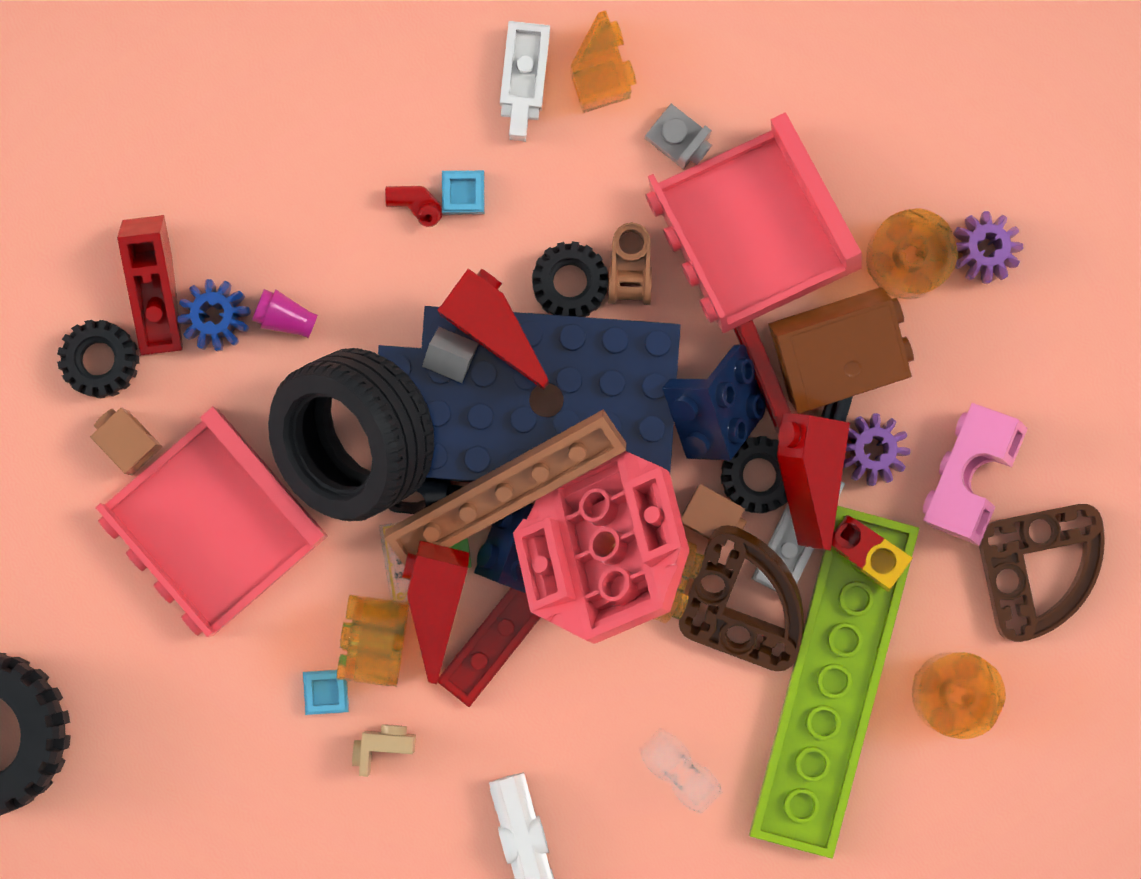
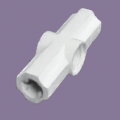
[489,772,554,879]

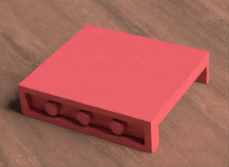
[645,112,862,333]
[95,406,328,637]

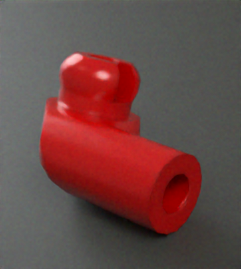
[385,186,442,227]

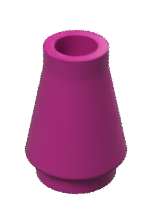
[252,289,318,338]

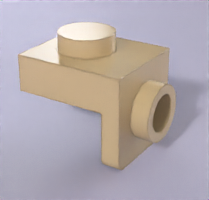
[352,724,416,777]

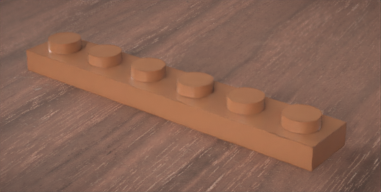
[384,409,626,566]

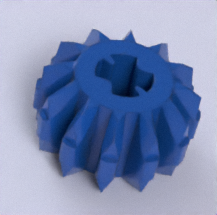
[177,279,251,352]

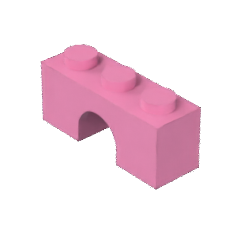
[923,403,1028,546]

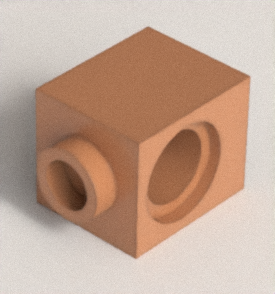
[90,408,163,476]
[681,484,747,547]

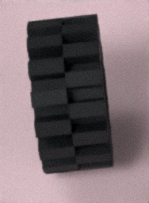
[532,241,608,317]
[57,320,139,398]
[720,436,788,514]

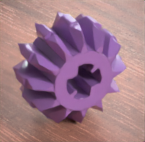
[950,211,1023,284]
[843,413,910,486]

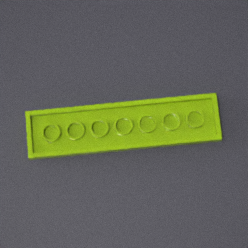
[749,506,920,859]

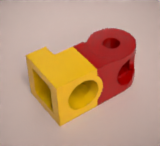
[831,515,913,592]

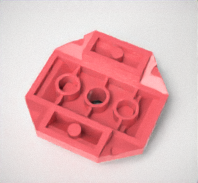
[513,451,690,644]

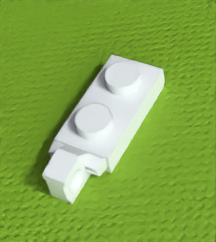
[500,21,550,142]

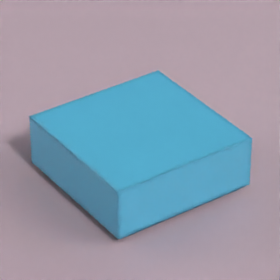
[442,170,485,215]
[303,669,349,715]

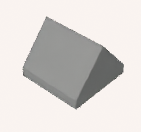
[422,327,479,383]

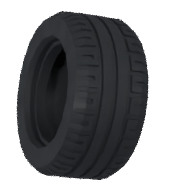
[268,348,435,522]

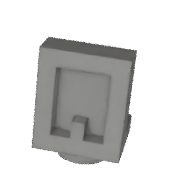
[644,103,712,170]

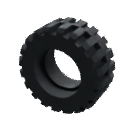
[0,653,71,816]

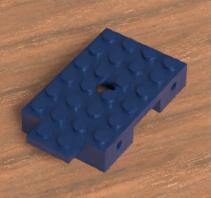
[378,306,681,483]

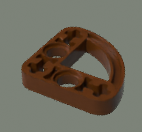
[979,504,1105,642]
[679,525,804,672]

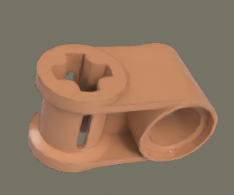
[608,222,652,305]

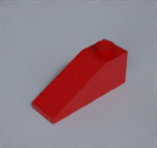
[117,215,183,356]
[437,268,549,390]
[777,413,850,550]
[402,540,470,685]

